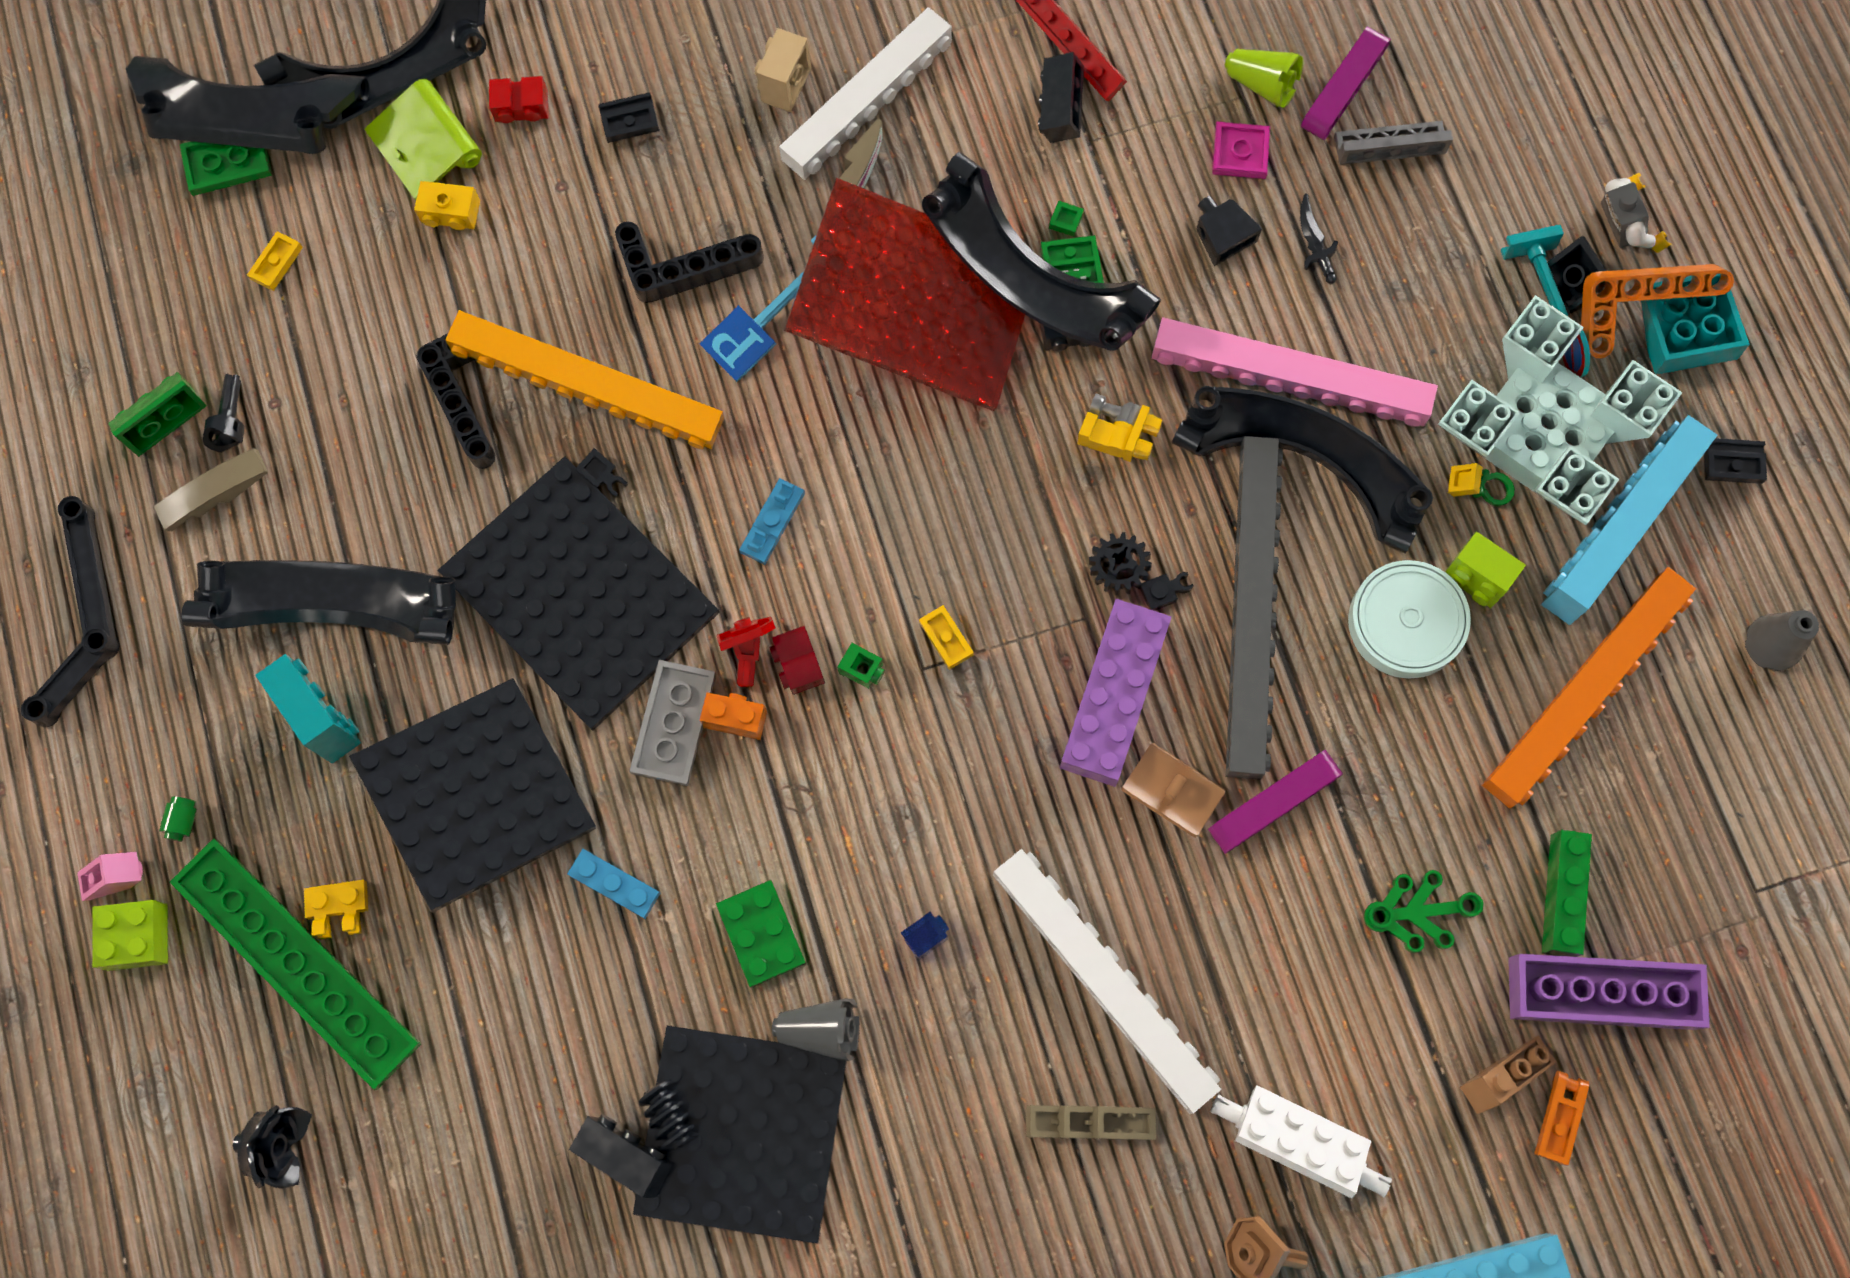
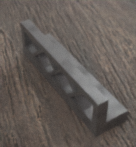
[1334,121,1453,165]

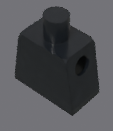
[1196,196,1262,266]

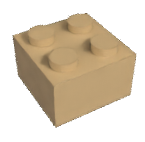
[755,28,811,112]

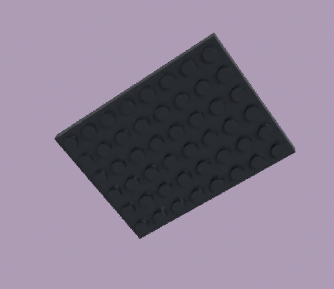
[437,456,720,731]

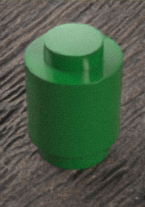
[159,796,197,842]

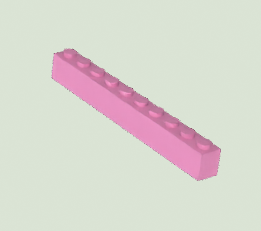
[1151,317,1438,427]

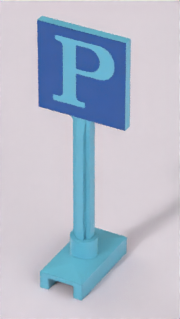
[699,233,847,382]

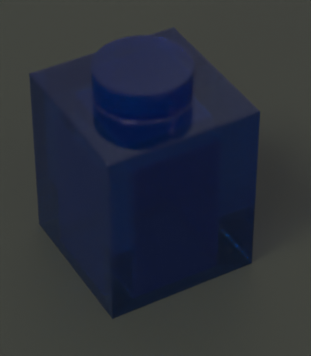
[901,911,949,960]

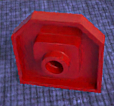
[716,616,776,687]

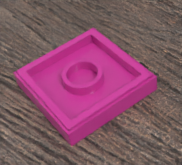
[1212,122,1270,179]

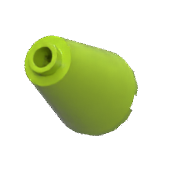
[1225,49,1304,108]

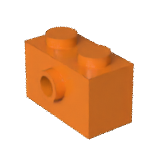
[699,692,767,740]

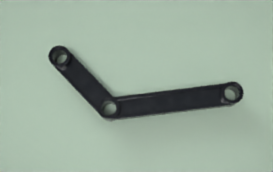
[21,496,120,727]

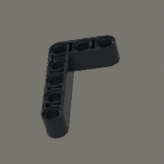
[615,221,764,303]
[416,319,496,469]

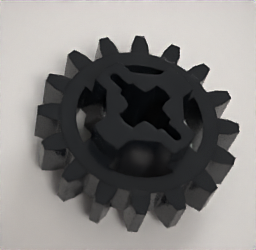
[1089,532,1152,595]

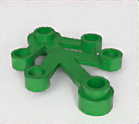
[1364,870,1484,953]

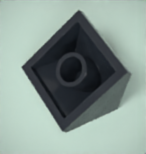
[1547,236,1607,315]

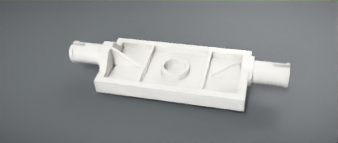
[1210,1085,1392,1198]

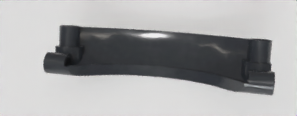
[922,152,1161,351]
[1172,386,1433,554]
[182,560,456,645]

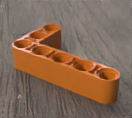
[1581,264,1734,359]

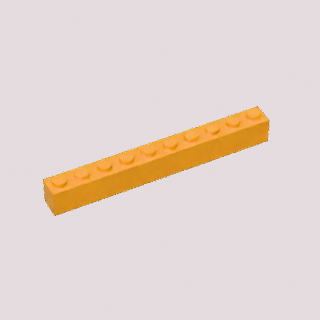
[445,310,724,450]

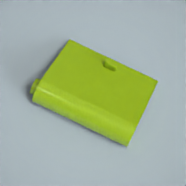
[364,79,482,200]

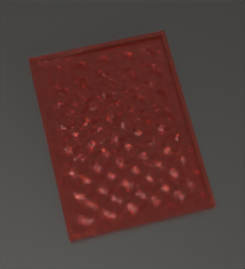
[784,178,1025,411]

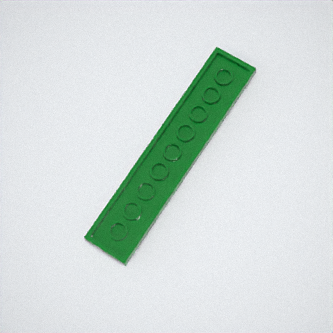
[170,838,421,1090]

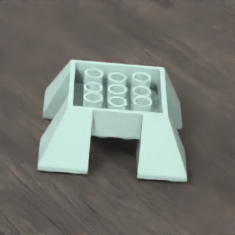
[1438,295,1682,525]

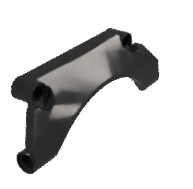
[254,0,486,129]
[125,56,370,154]

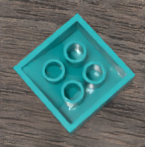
[1641,274,1750,375]
[255,654,361,764]

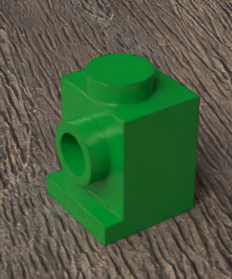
[837,642,885,689]

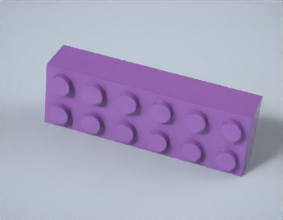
[1060,599,1171,787]
[1509,954,1710,1030]

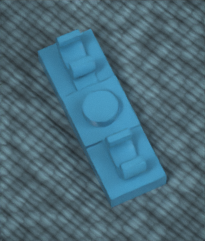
[739,478,805,565]

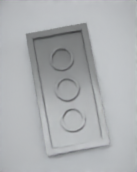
[629,660,717,786]

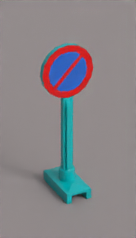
[1501,224,1590,378]

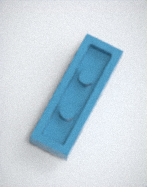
[567,849,661,919]

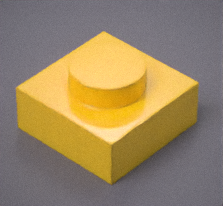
[1448,463,1483,497]

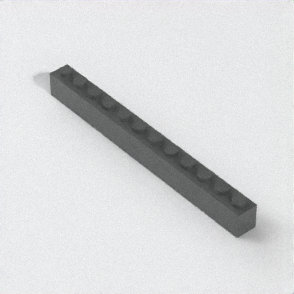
[1225,436,1283,780]

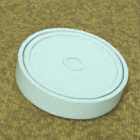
[1348,560,1471,679]

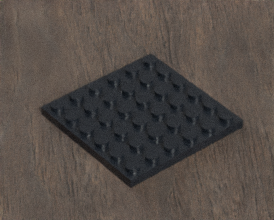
[349,678,596,913]
[633,1025,847,1244]

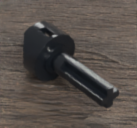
[203,374,245,453]

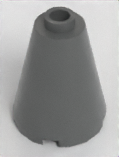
[1745,610,1819,671]
[772,998,860,1061]

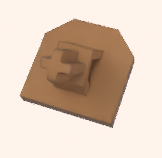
[1224,1216,1308,1278]

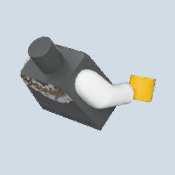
[1601,173,1671,253]

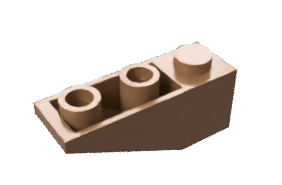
[1460,1035,1556,1114]

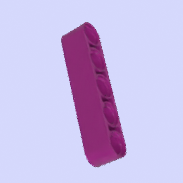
[1301,26,1391,140]
[1208,750,1343,854]

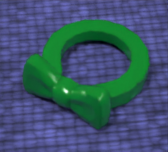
[1472,469,1515,507]

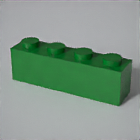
[1541,829,1592,957]

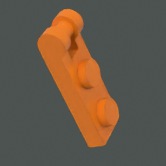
[1534,1071,1589,1166]

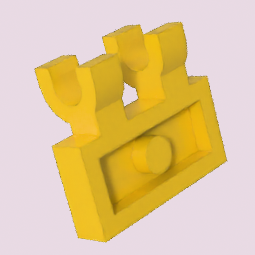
[304,879,369,940]

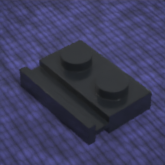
[598,92,660,143]
[1704,438,1767,484]

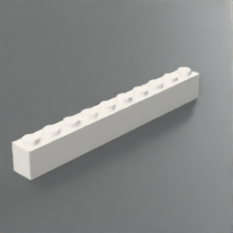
[993,849,1221,1114]

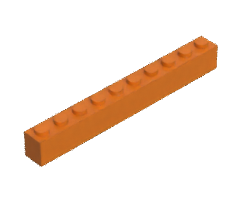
[1481,567,1697,809]

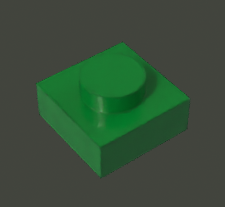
[1049,200,1084,237]

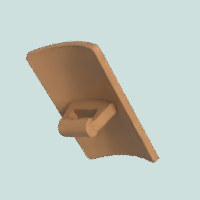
[1122,743,1226,837]

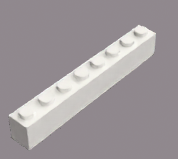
[779,7,952,180]

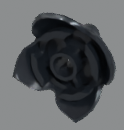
[233,1105,312,1189]

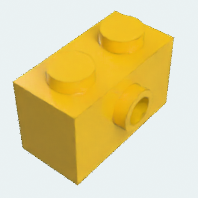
[414,181,481,230]

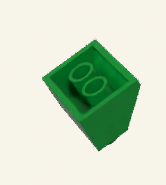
[108,372,207,457]

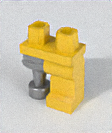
[1077,393,1163,462]

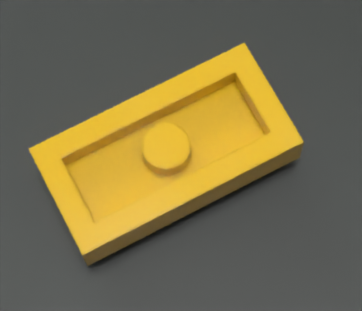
[247,231,303,291]
[919,605,974,670]

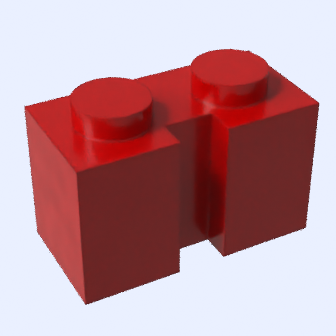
[489,76,548,123]

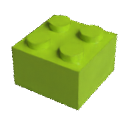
[1445,531,1526,608]
[92,900,168,971]

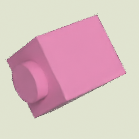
[77,852,143,901]

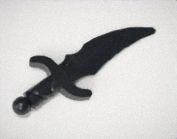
[1300,193,1338,284]

